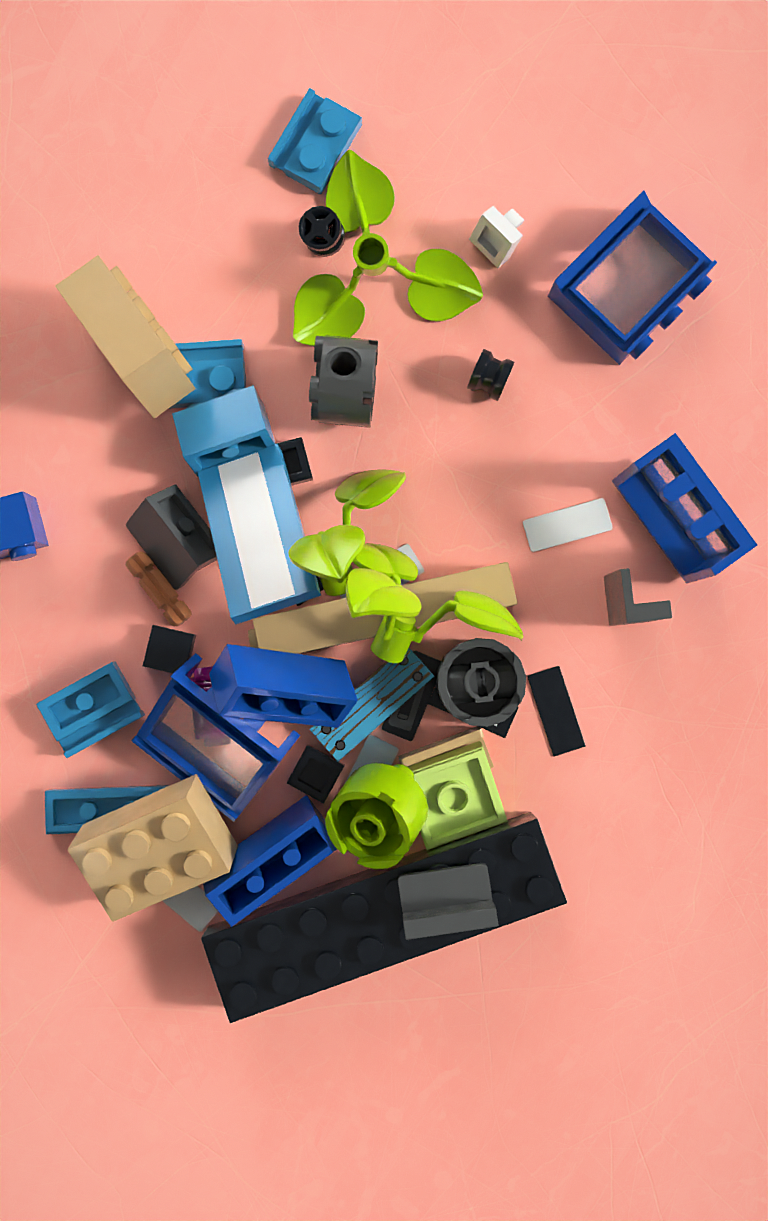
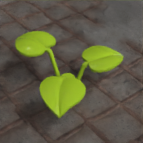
[293,150,483,346]
[288,469,406,596]
[346,543,524,663]

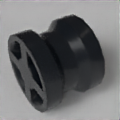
[298,206,346,257]
[467,349,515,401]

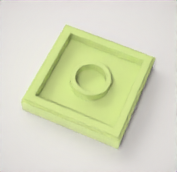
[407,741,508,850]

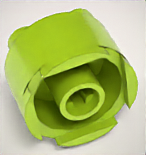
[325,763,428,869]

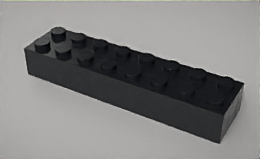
[201,812,567,1023]

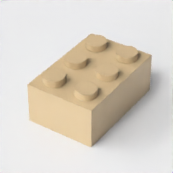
[55,255,196,419]
[67,774,238,922]

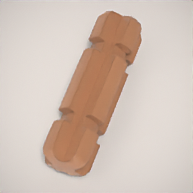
[125,551,192,627]

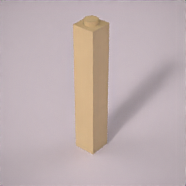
[248,562,518,654]

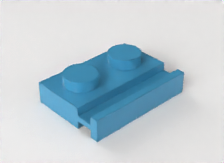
[267,88,362,195]
[169,339,246,409]
[36,661,145,759]

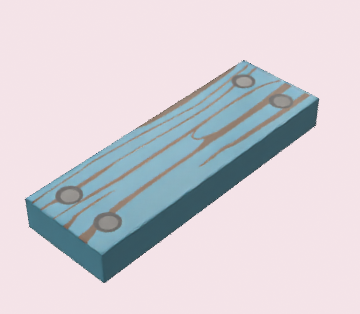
[309,648,434,762]

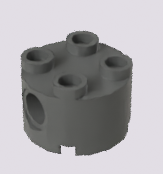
[309,335,378,428]
[436,638,526,727]

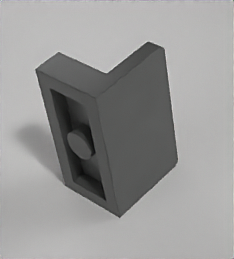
[126,484,217,590]
[604,568,672,626]
[398,863,499,940]

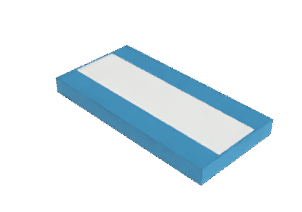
[197,444,321,624]

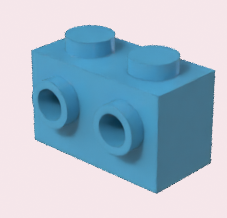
[172,385,276,476]

